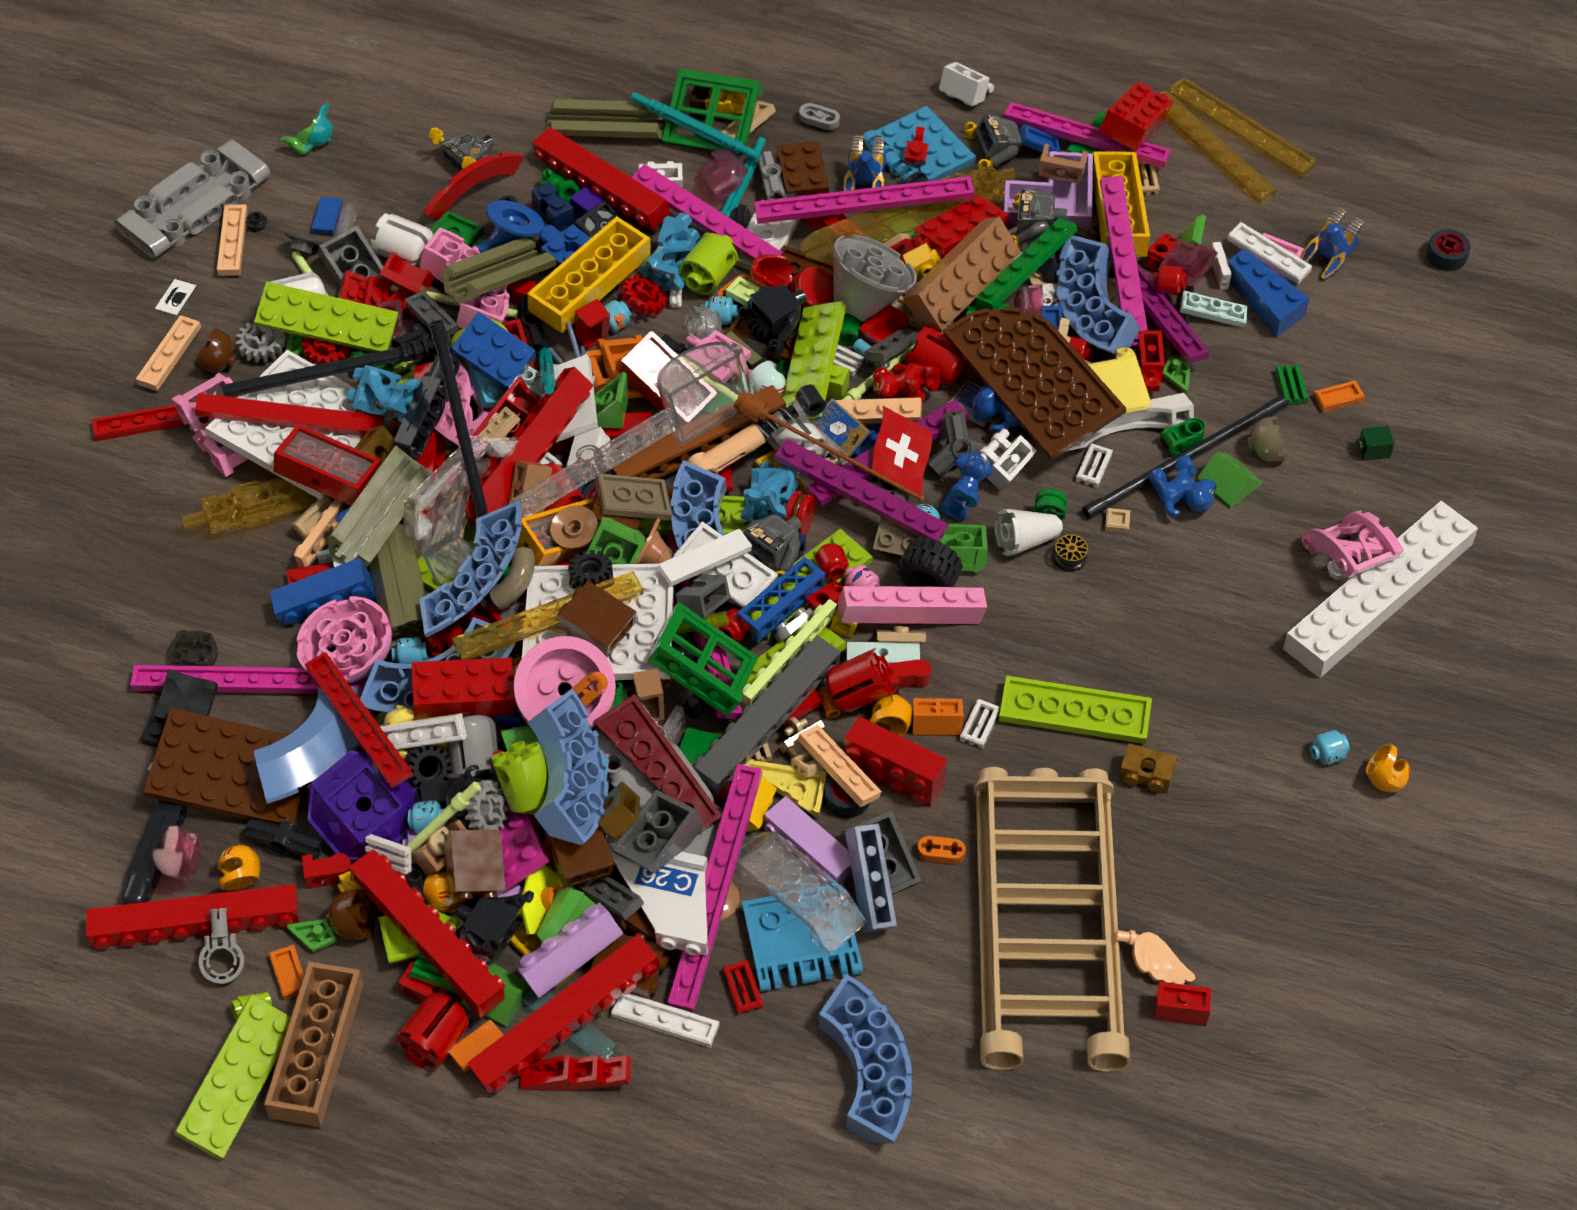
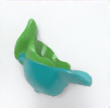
[280,103,334,155]

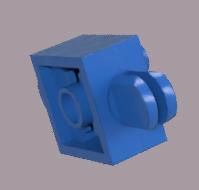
[539,225,591,272]

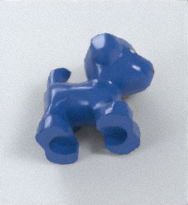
[972,386,1020,433]
[940,452,992,521]
[1149,456,1217,517]

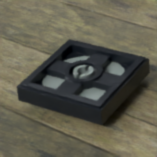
[573,199,627,238]

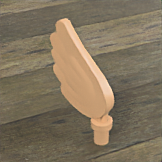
[1115,930,1195,985]

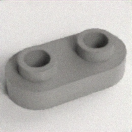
[799,103,840,130]
[774,607,814,643]

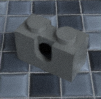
[676,574,731,618]

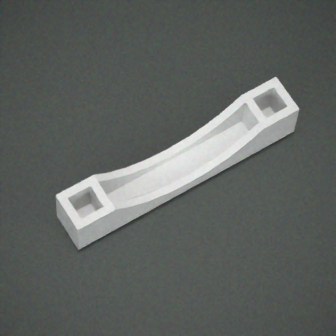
[1068,393,1194,451]

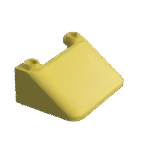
[1088,348,1151,413]

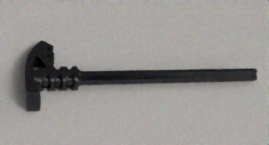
[222,330,452,397]

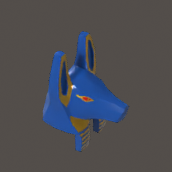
[843,136,887,191]
[1301,207,1364,281]

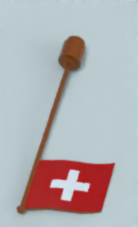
[733,391,932,503]

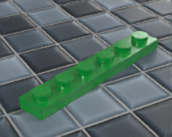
[975,218,1078,310]

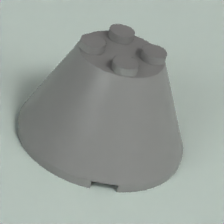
[833,235,917,322]

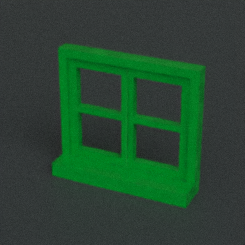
[662,68,764,157]
[647,602,758,716]

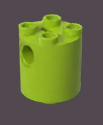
[678,233,739,295]
[491,741,549,814]

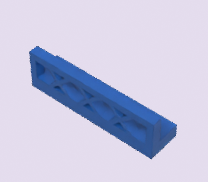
[737,556,825,643]

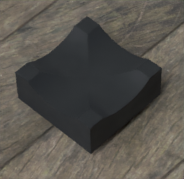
[153,669,218,722]

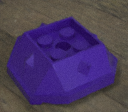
[308,751,419,861]

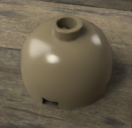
[1248,415,1286,463]

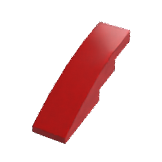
[520,1055,632,1091]

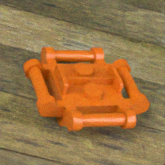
[584,335,644,399]

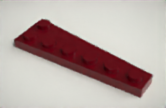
[593,694,722,832]

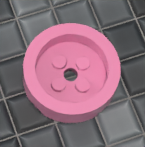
[514,636,615,731]

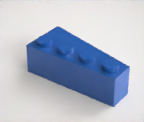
[1228,249,1310,338]
[270,558,377,626]

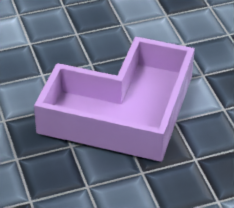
[1003,151,1093,232]

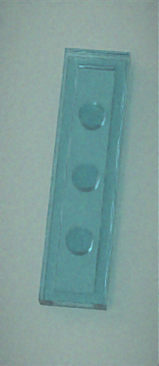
[521,990,617,1059]

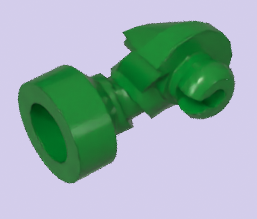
[540,169,580,203]

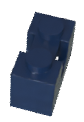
[531,181,574,232]

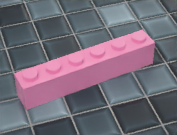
[838,586,987,624]

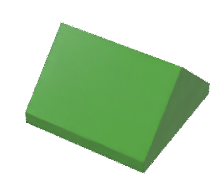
[594,372,628,429]
[1197,452,1263,508]
[461,962,532,1028]

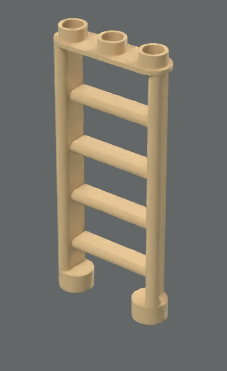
[973,767,1130,1072]

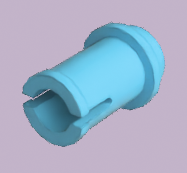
[853,338,874,364]

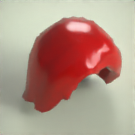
[750,254,793,288]

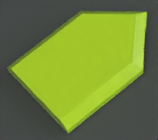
[379,905,461,964]

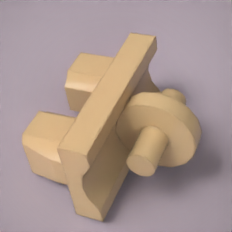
[779,717,824,758]

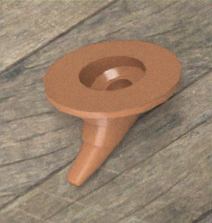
[635,517,677,589]

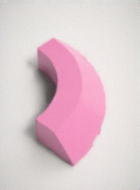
[419,228,510,328]

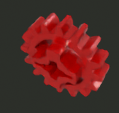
[619,274,668,317]
[302,337,351,365]

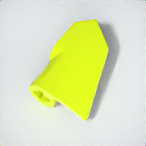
[520,865,565,935]

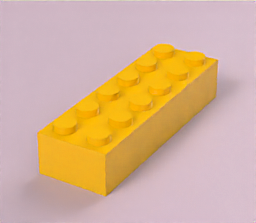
[1092,152,1150,257]
[527,216,650,333]

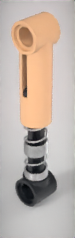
[688,384,826,475]

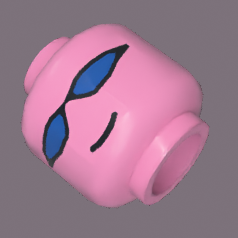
[845,565,880,587]

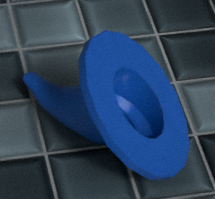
[476,200,545,253]

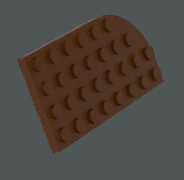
[943,306,1126,461]

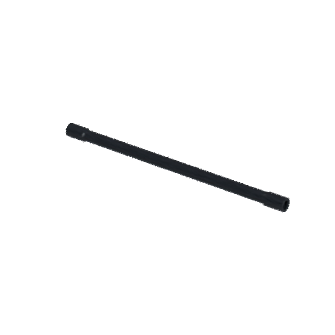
[429,320,488,518]
[1082,395,1288,519]

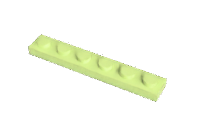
[741,599,837,709]

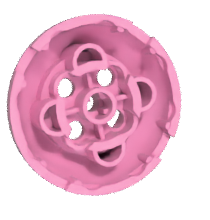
[296,596,392,684]

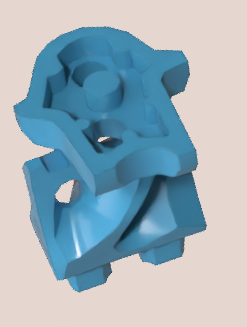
[639,213,700,292]
[346,365,421,422]
[740,462,799,522]

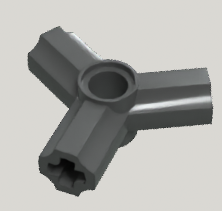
[927,410,989,477]

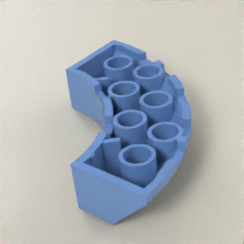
[1056,236,1140,354]
[671,460,738,607]
[419,500,522,637]
[360,617,519,713]
[254,686,373,803]
[528,689,608,845]
[818,974,912,1144]

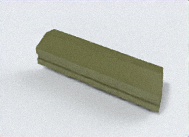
[546,99,666,139]
[443,237,557,303]
[327,445,433,567]
[369,523,426,636]

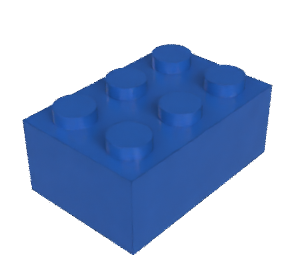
[452,311,536,391]

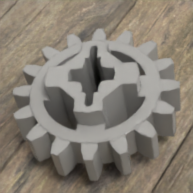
[236,320,286,363]
[464,780,509,830]

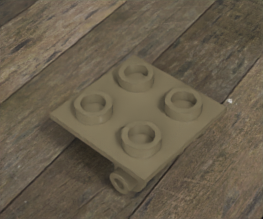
[873,517,920,556]

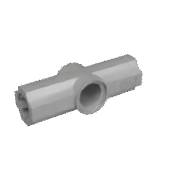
[758,151,786,200]

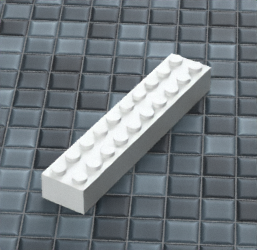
[1283,501,1478,678]

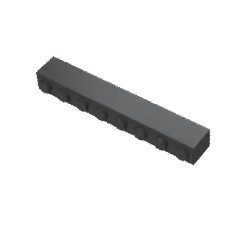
[693,635,841,796]

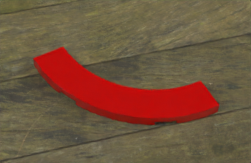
[424,152,524,219]

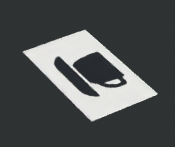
[155,279,196,315]

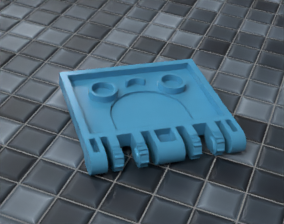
[863,106,976,184]
[742,884,863,992]

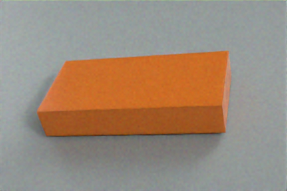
[1313,380,1365,413]
[269,945,304,1000]
[448,1019,503,1073]

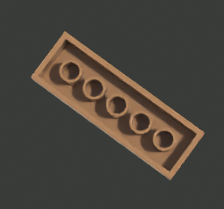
[902,217,1022,331]
[264,962,364,1127]

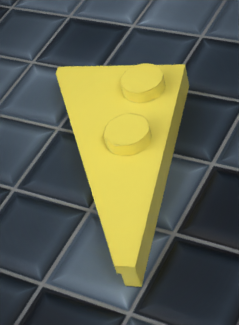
[745,760,827,817]

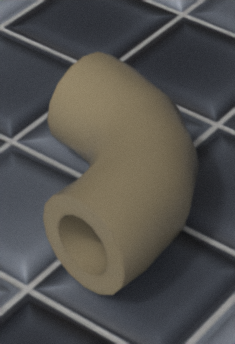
[490,547,535,610]

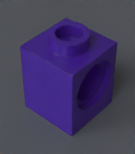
[570,187,604,218]

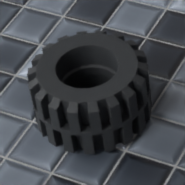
[897,537,963,587]

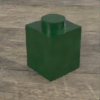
[1356,426,1394,461]

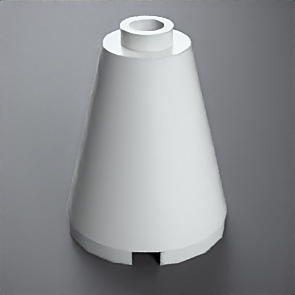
[994,509,1063,556]

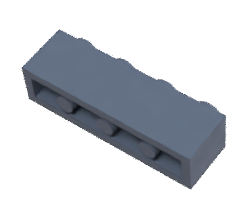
[845,824,897,934]

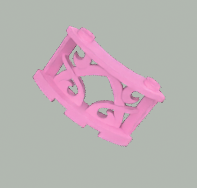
[435,361,493,446]
[172,373,248,477]
[1301,510,1404,578]

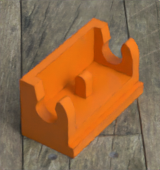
[912,698,963,735]

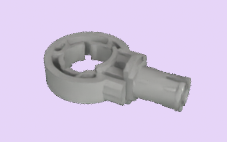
[199,908,245,984]

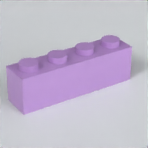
[764,796,852,886]
[515,903,623,998]

